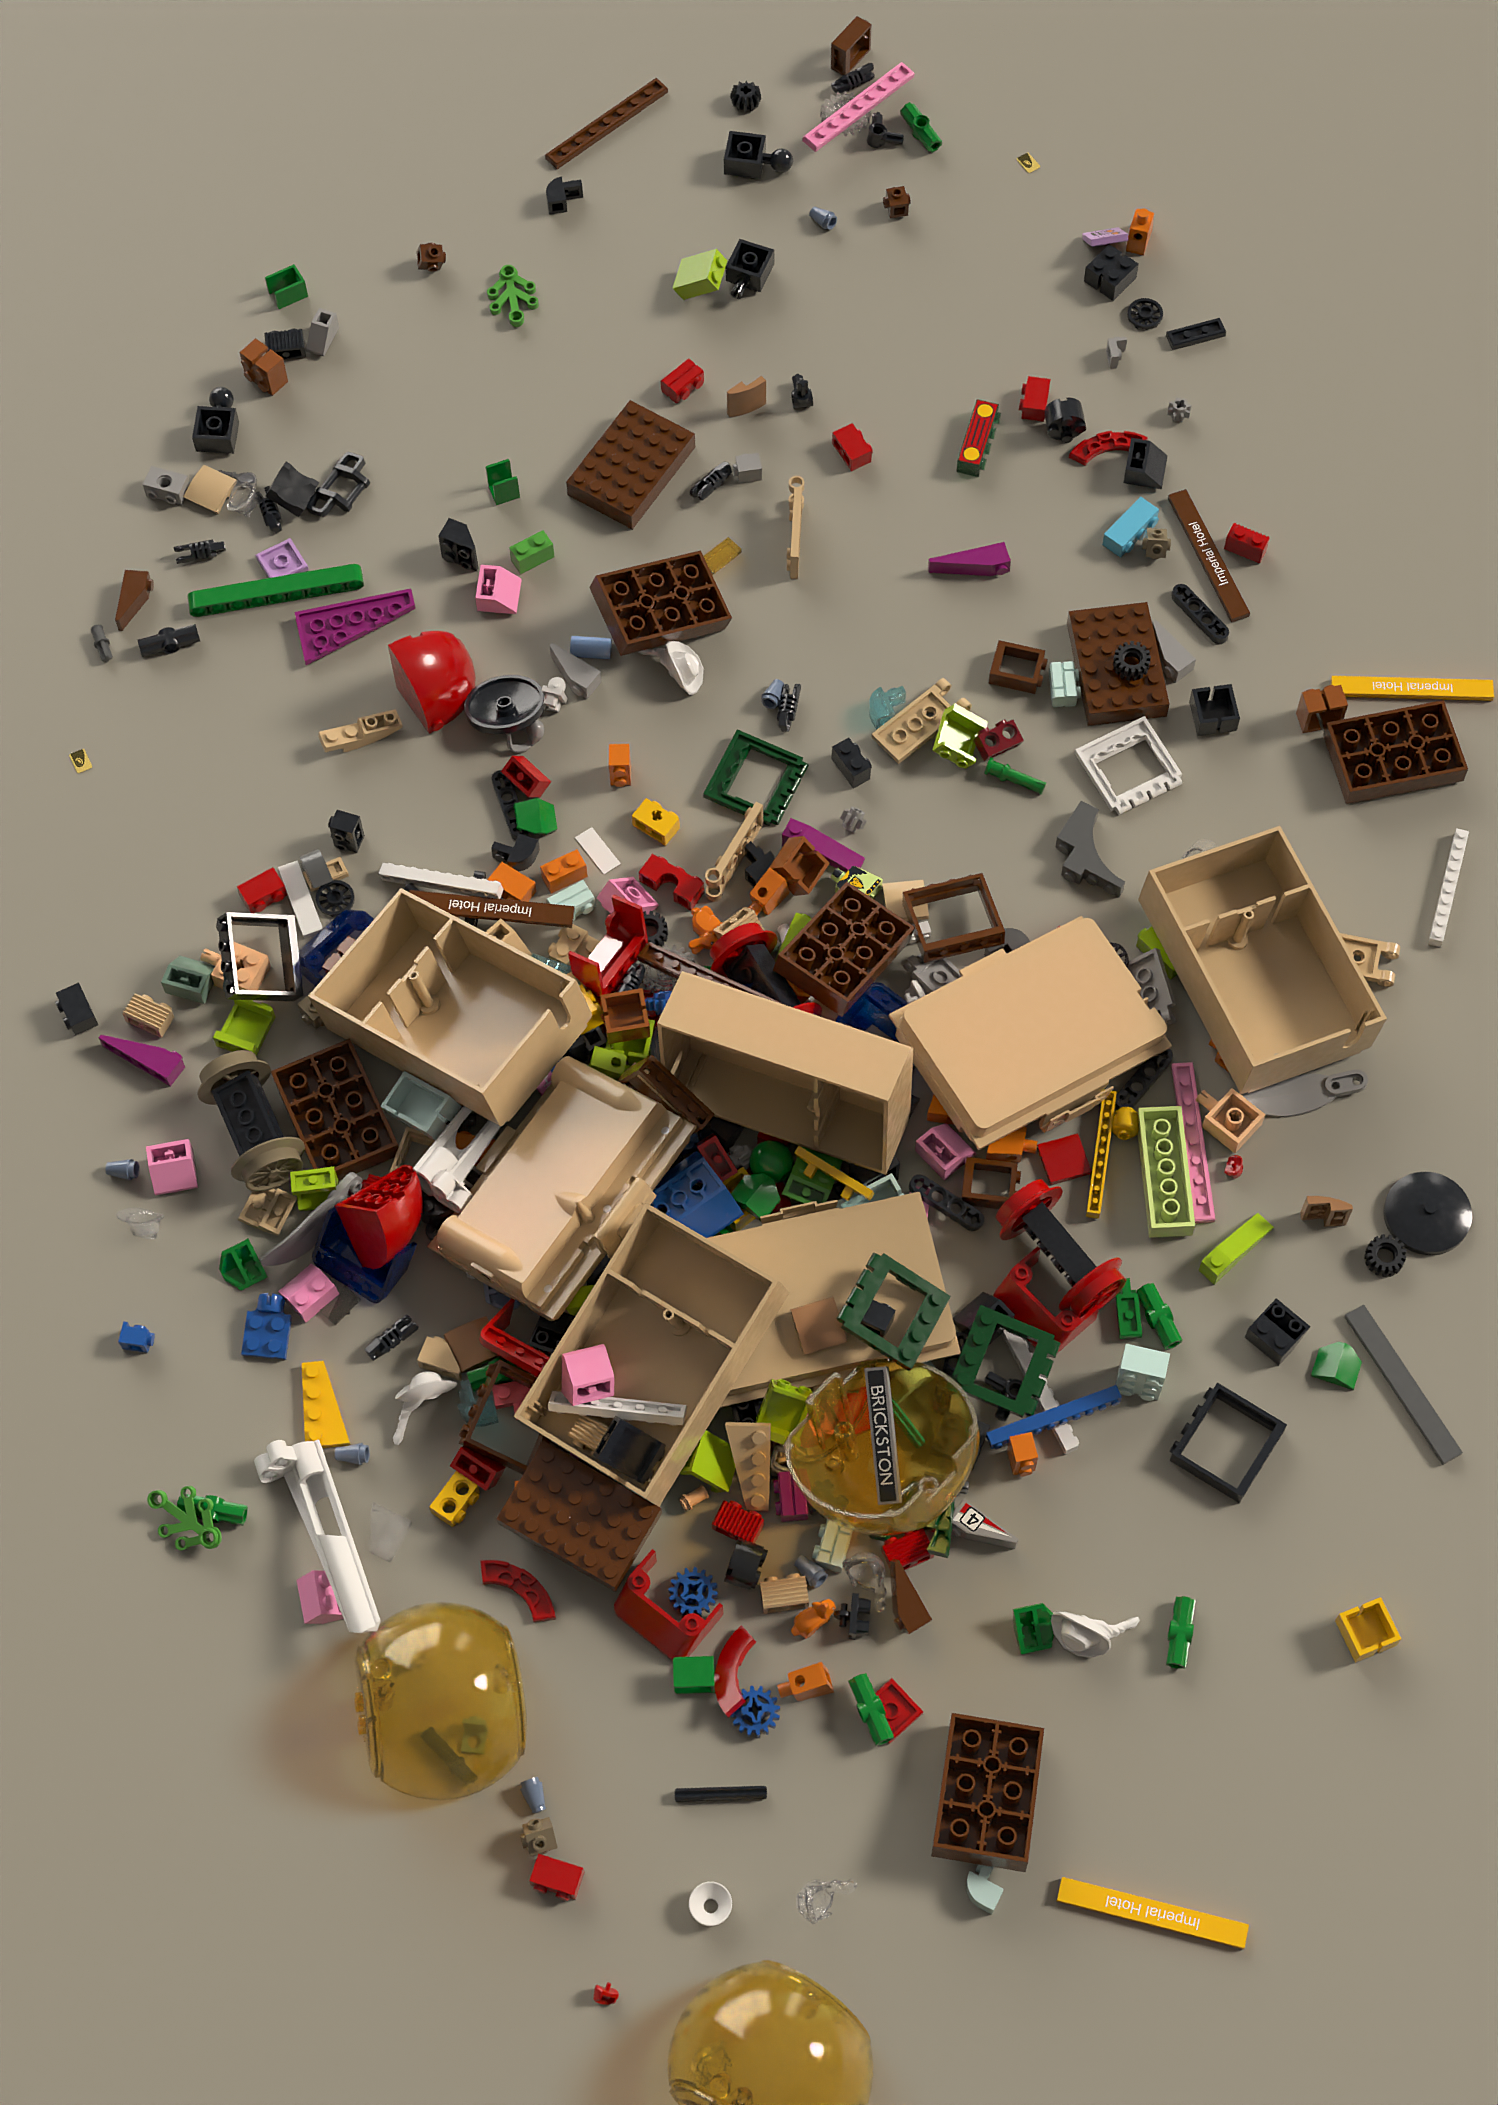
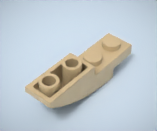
[318,709,403,752]

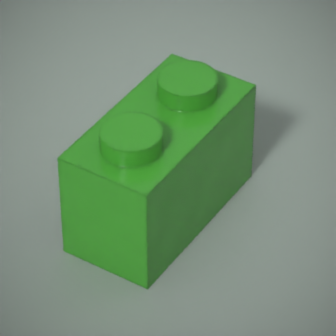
[509,530,555,574]

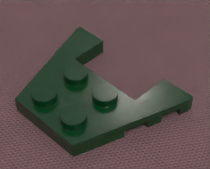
[867,1481,955,1558]

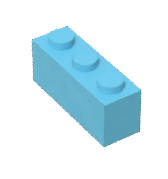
[1102,496,1159,558]

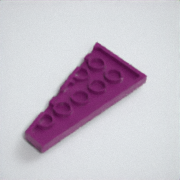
[294,588,416,665]

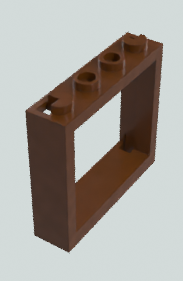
[902,873,1005,963]
[617,1055,715,1134]
[459,1360,551,1475]

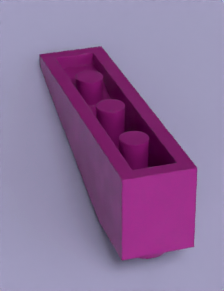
[928,542,1011,576]
[782,818,865,872]
[98,1034,185,1087]

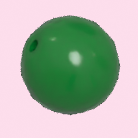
[749,1140,794,1184]

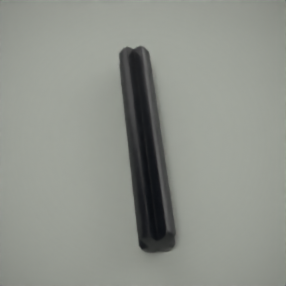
[674,1786,767,1802]

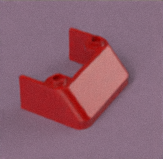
[568,894,648,999]
[993,1246,1099,1357]
[479,1298,550,1378]
[614,1549,724,1661]

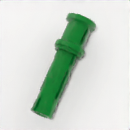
[984,757,1046,794]

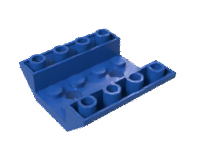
[651,1151,744,1238]

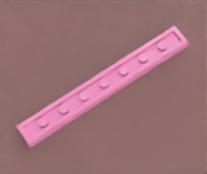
[802,62,915,152]
[1171,1062,1215,1224]

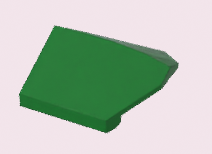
[514,798,557,834]
[731,1173,780,1221]
[219,1238,268,1290]
[1311,1342,1362,1390]
[1013,1603,1054,1654]

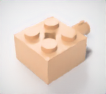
[200,942,271,990]
[1196,1088,1266,1153]

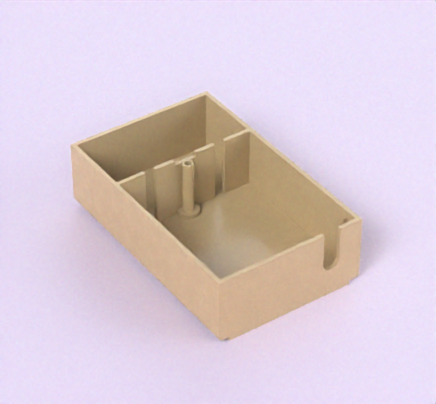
[1138,826,1387,1094]
[308,888,592,1126]
[657,971,913,1175]
[513,1203,789,1506]

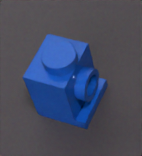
[118,1321,155,1353]

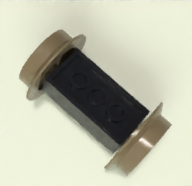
[197,1050,305,1191]

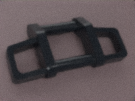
[306,452,370,517]

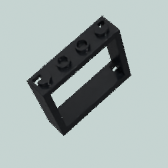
[216,912,304,1002]
[1169,1382,1287,1503]

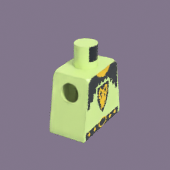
[831,866,883,899]

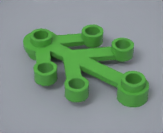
[487,265,539,327]
[147,1486,222,1551]

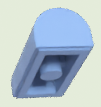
[570,636,612,659]

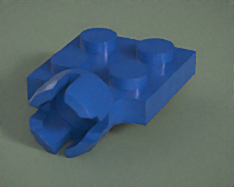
[241,1293,292,1360]

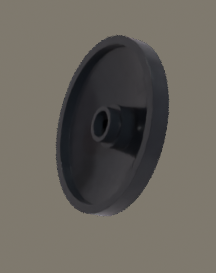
[464,675,545,734]
[1384,1172,1472,1255]

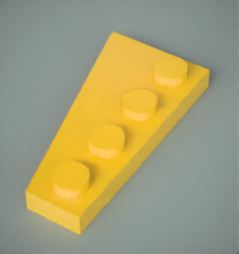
[302,1361,351,1448]

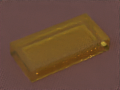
[704,537,742,575]

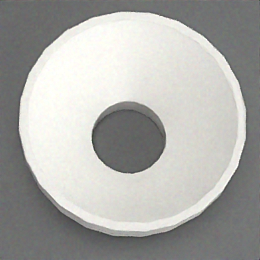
[689,1882,732,1926]

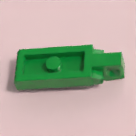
[1115,1278,1142,1339]

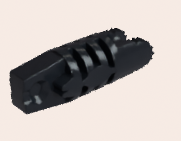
[831,63,875,94]
[689,461,732,501]
[255,486,282,534]
[174,539,226,564]
[777,684,801,732]
[615,963,646,993]
[365,1315,419,1361]

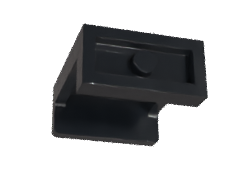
[593,1415,666,1485]

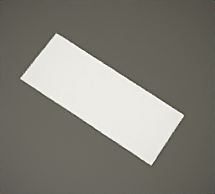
[575,827,621,874]

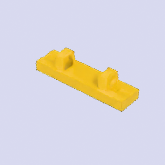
[795,1146,874,1201]

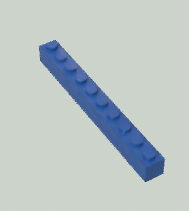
[986,1385,1122,1449]

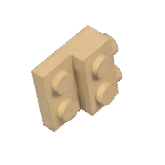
[548,924,600,972]

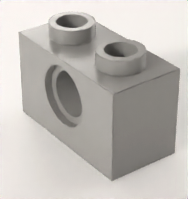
[143,466,190,505]

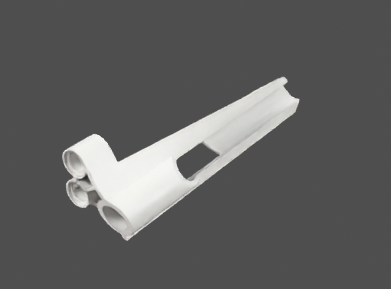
[413,1106,501,1213]
[254,1440,380,1633]

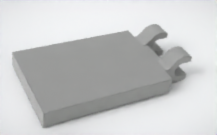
[1128,948,1177,1025]
[903,953,961,994]

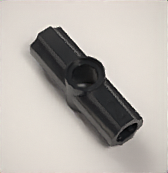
[138,624,200,657]

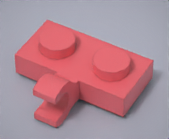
[492,1381,530,1420]

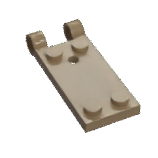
[787,476,804,579]
[872,678,972,764]
[705,802,763,902]
[1340,933,1401,987]

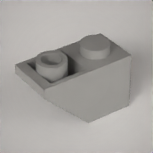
[306,308,339,356]

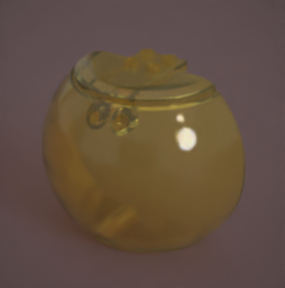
[784,1359,980,1536]
[354,1602,527,1800]
[667,1960,874,2105]

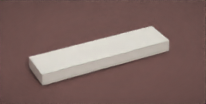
[278,860,324,939]

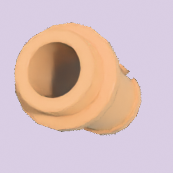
[679,1485,709,1511]

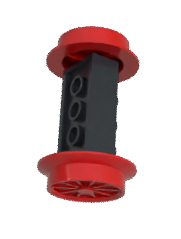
[710,923,822,1017]
[995,1179,1126,1318]

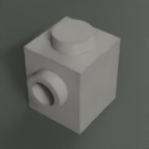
[733,453,762,483]

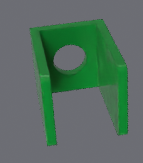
[265,264,308,309]
[485,459,520,506]
[673,1656,715,1694]

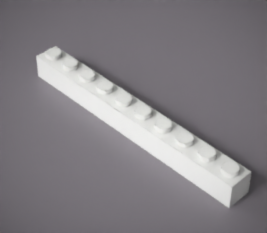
[1428,828,1469,947]
[379,863,504,899]
[1002,1330,1079,1455]

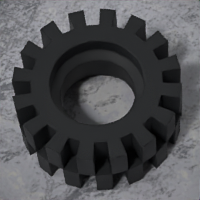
[1113,641,1151,681]
[643,911,668,947]
[1364,1234,1407,1277]

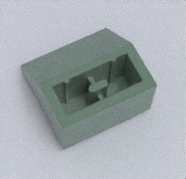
[161,956,215,1004]

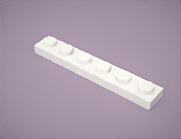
[548,1391,687,1425]

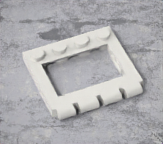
[1074,716,1182,815]

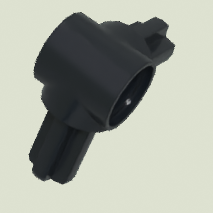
[867,112,904,148]
[791,373,813,409]
[984,1372,1022,1422]

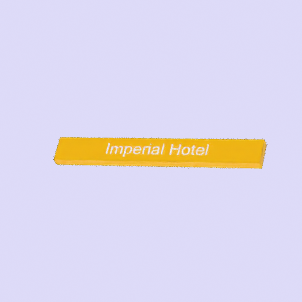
[1331,676,1494,701]
[1056,1877,1249,1949]

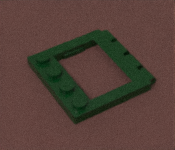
[703,729,809,826]
[836,1253,951,1371]
[948,1305,1061,1418]

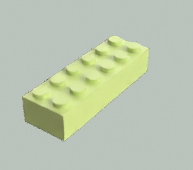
[1137,1106,1195,1238]

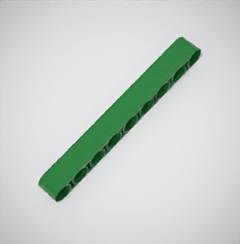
[187,564,364,617]

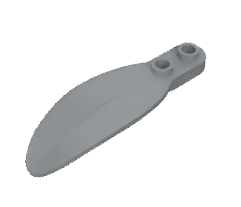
[1243,1070,1368,1117]
[260,1172,362,1266]

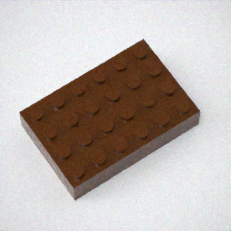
[566,400,696,530]
[589,550,732,656]
[1067,602,1170,726]
[1323,700,1468,804]
[773,882,915,1017]
[271,1038,399,1181]
[496,1441,662,1592]
[931,1713,1044,1872]

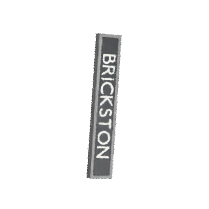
[865,1366,902,1505]

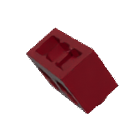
[973,719,1024,762]

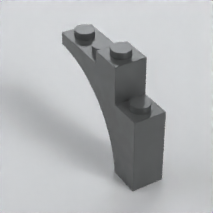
[1055,801,1125,897]

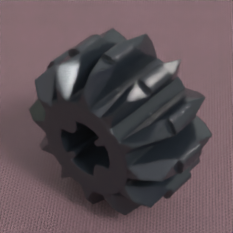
[730,80,761,112]

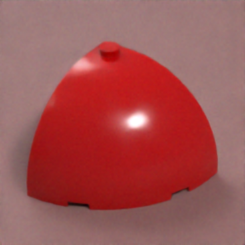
[388,631,476,734]
[335,1164,423,1269]

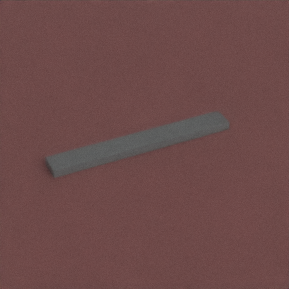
[1345,1305,1463,1465]

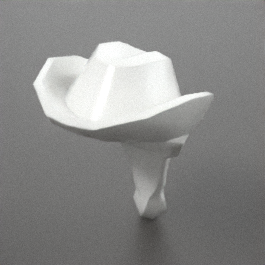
[638,641,704,695]
[393,1372,458,1445]
[1051,1612,1140,1658]

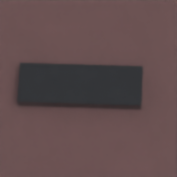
[1166,318,1226,350]

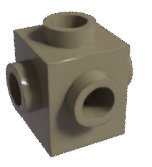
[1142,528,1171,559]
[297,996,325,1029]
[520,1817,558,1856]

